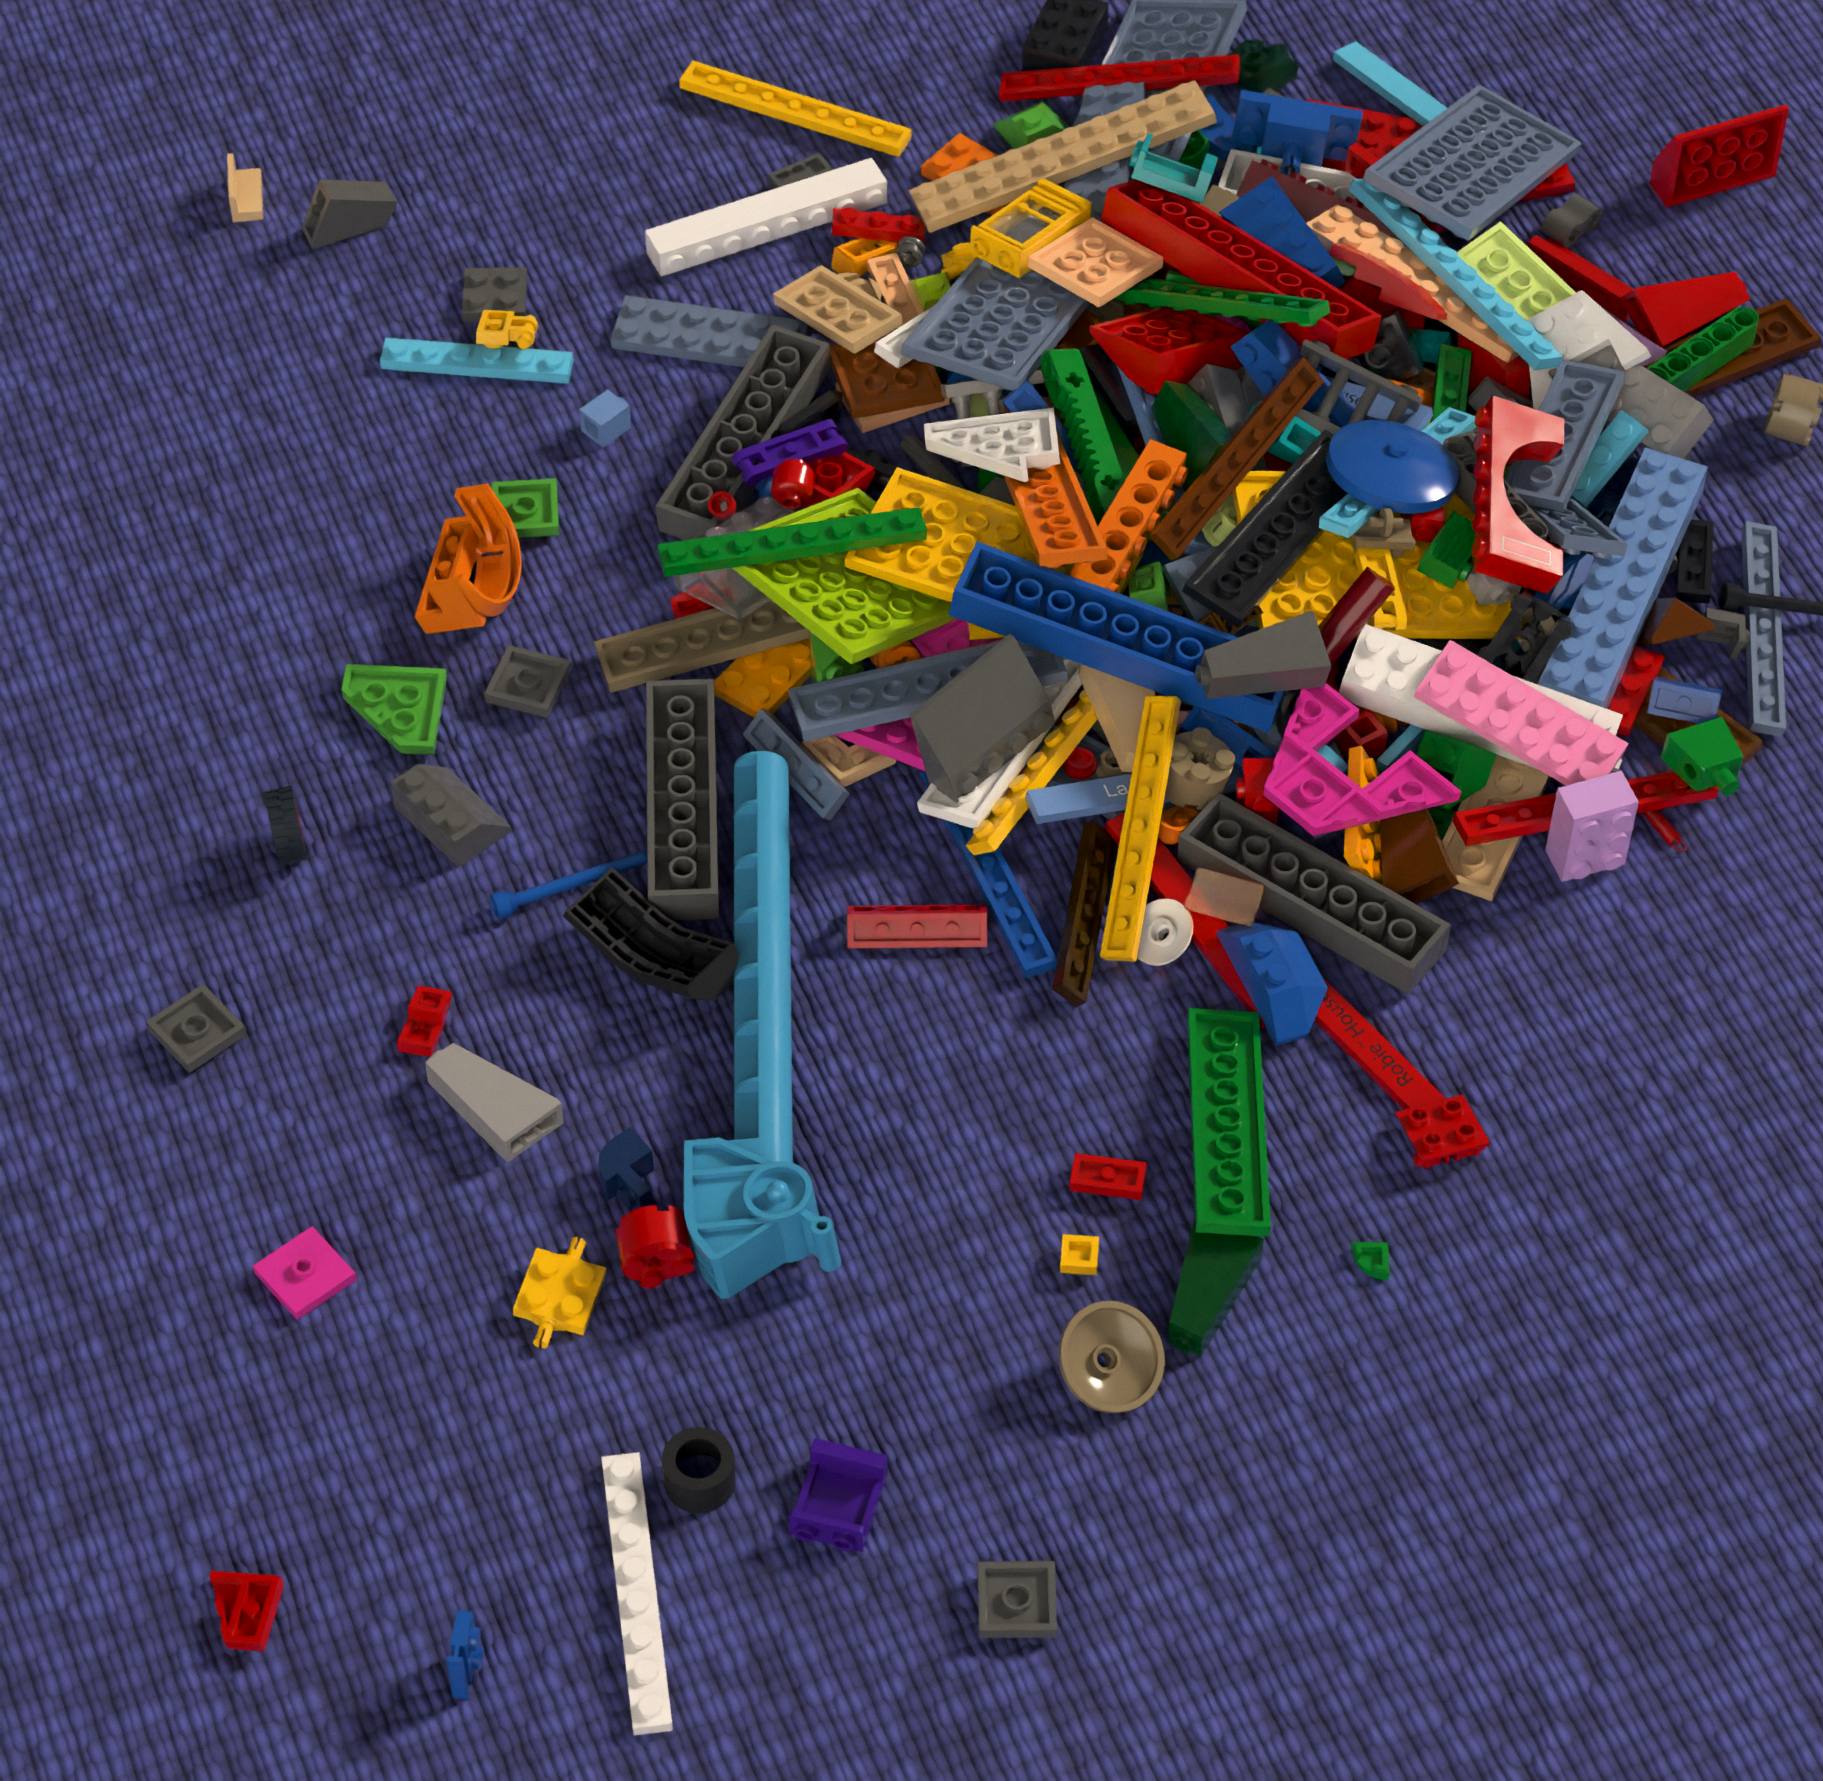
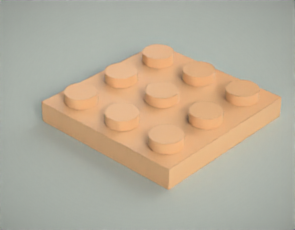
[1028,217,1163,307]

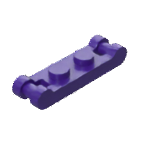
[731,419,849,486]

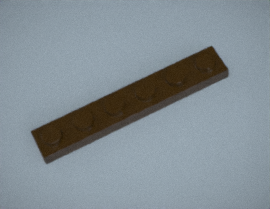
[1052,820,1116,1007]

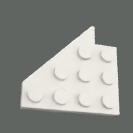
[924,407,1060,482]

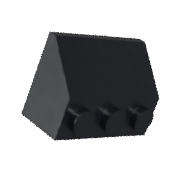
[1078,344,1145,448]

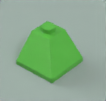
[994,101,1069,149]

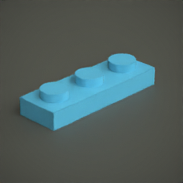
[1571,410,1649,508]

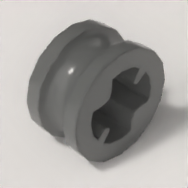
[895,237,925,268]

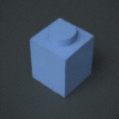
[579,390,631,448]

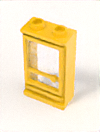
[970,178,1092,278]

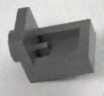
[1696,608,1750,660]

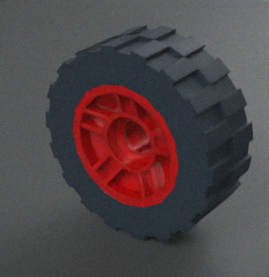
[264,786,307,865]

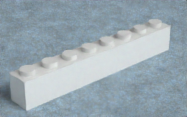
[645,158,887,277]

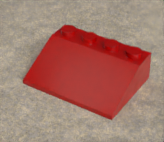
[1649,105,1789,207]
[1089,306,1249,395]

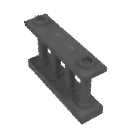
[1296,339,1423,434]

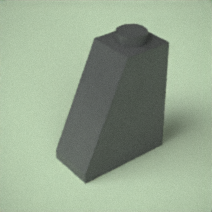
[301,179,397,248]

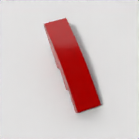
[1329,243,1448,320]

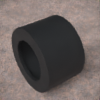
[662,1427,736,1513]

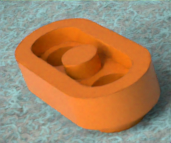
[1158,805,1201,845]

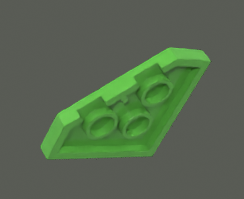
[342,664,447,755]

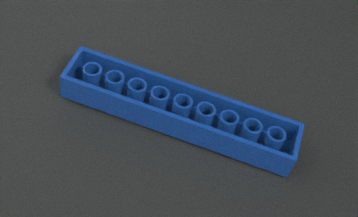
[949,542,1286,733]

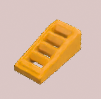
[831,238,898,277]

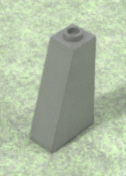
[425,1043,564,1162]

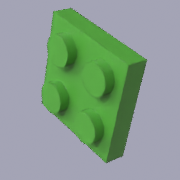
[492,478,559,538]

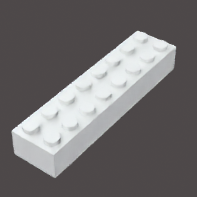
[1339,624,1623,769]

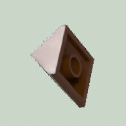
[1636,598,1715,645]

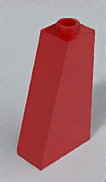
[1620,272,1751,347]

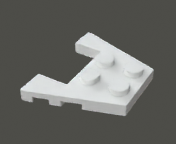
[1526,290,1652,410]

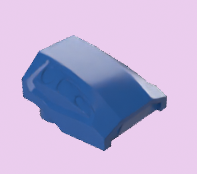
[1528,551,1595,612]

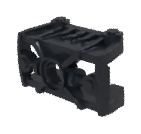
[1477,590,1573,685]

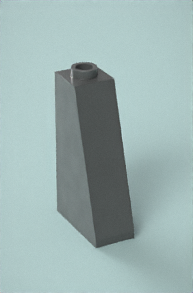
[1195,611,1331,699]

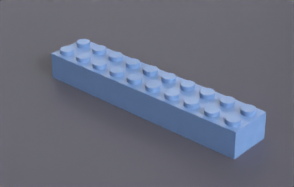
[1539,447,1708,709]

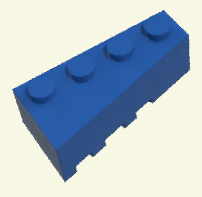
[1219,176,1346,288]
[1230,319,1357,428]

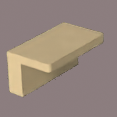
[227,153,264,222]

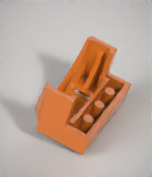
[414,483,521,634]

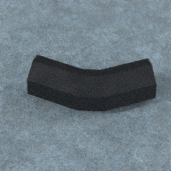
[563,867,739,1001]

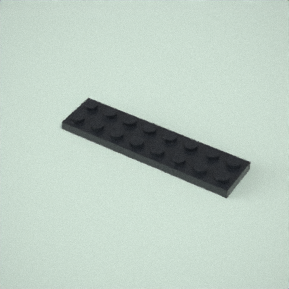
[1182,429,1348,628]

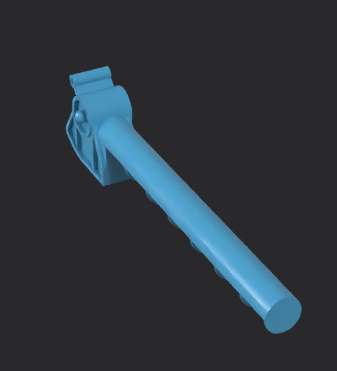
[684,751,841,1299]

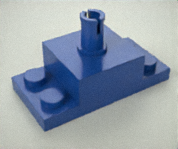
[1231,90,1363,175]

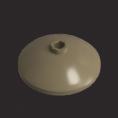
[1058,1301,1165,1414]

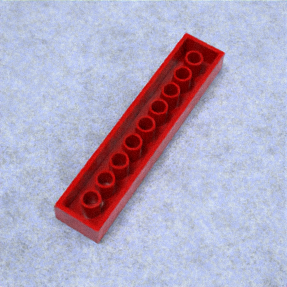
[1101,179,1381,359]

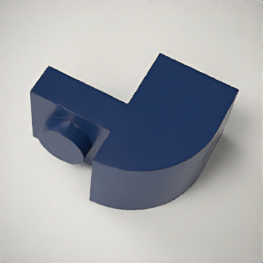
[598,1127,654,1210]

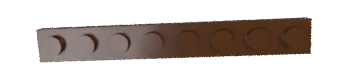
[1149,357,1324,560]

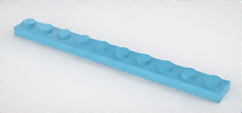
[1349,178,1563,370]

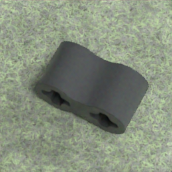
[1541,193,1603,248]

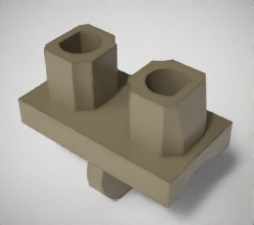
[1352,508,1416,558]

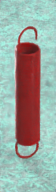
[1642,810,1686,851]

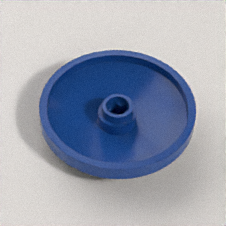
[1326,420,1459,514]

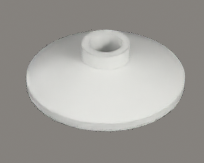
[1137,899,1193,966]

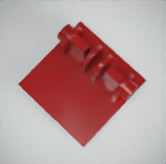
[1396,1094,1490,1170]

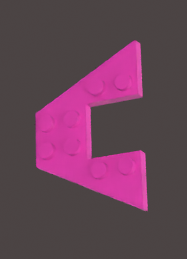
[1263,683,1461,836]

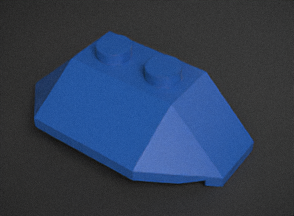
[1217,921,1328,1046]

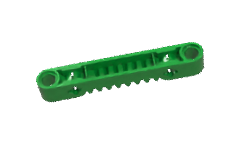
[1041,348,1125,526]

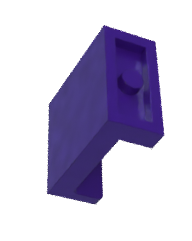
[789,1438,888,1552]

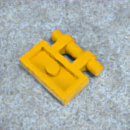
[476,310,538,349]

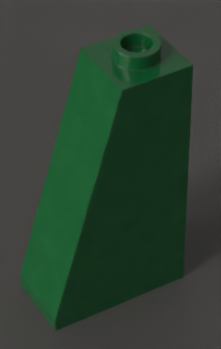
[1151,380,1233,492]
[1168,1216,1264,1357]

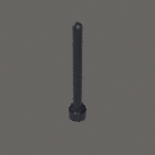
[1718,583,1823,616]

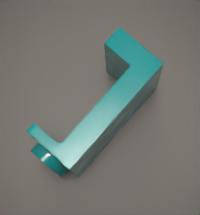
[1129,133,1218,203]

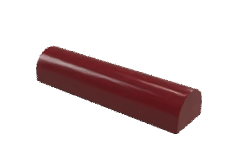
[1318,566,1395,666]

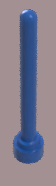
[489,851,648,921]

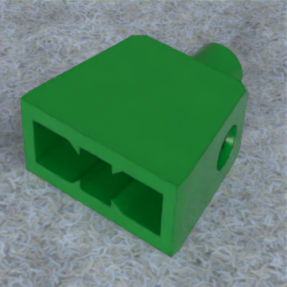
[1660,717,1743,796]

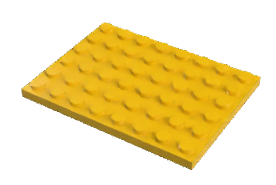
[1232,471,1522,639]

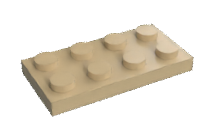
[773,265,903,354]

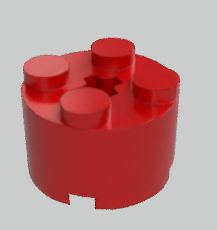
[615,1205,694,1288]

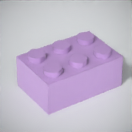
[1545,770,1639,882]

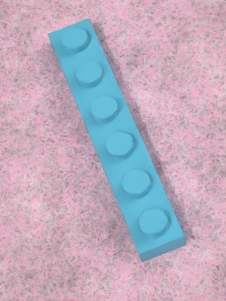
[380,338,574,384]

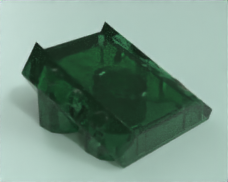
[1228,39,1299,93]

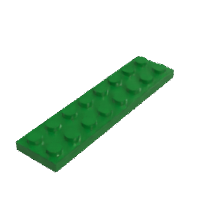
[1187,1008,1271,1237]

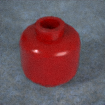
[771,458,815,509]

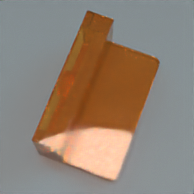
[1184,868,1264,927]

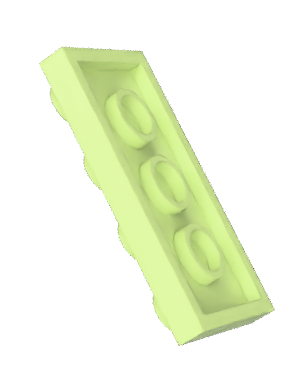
[1457,221,1576,319]

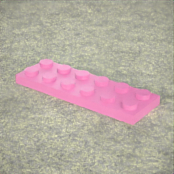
[1414,640,1629,786]

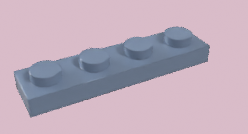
[742,708,850,820]

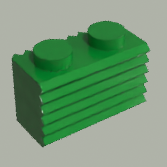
[1417,511,1475,589]

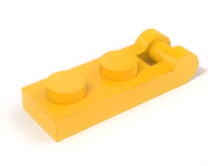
[1354,548,1407,631]

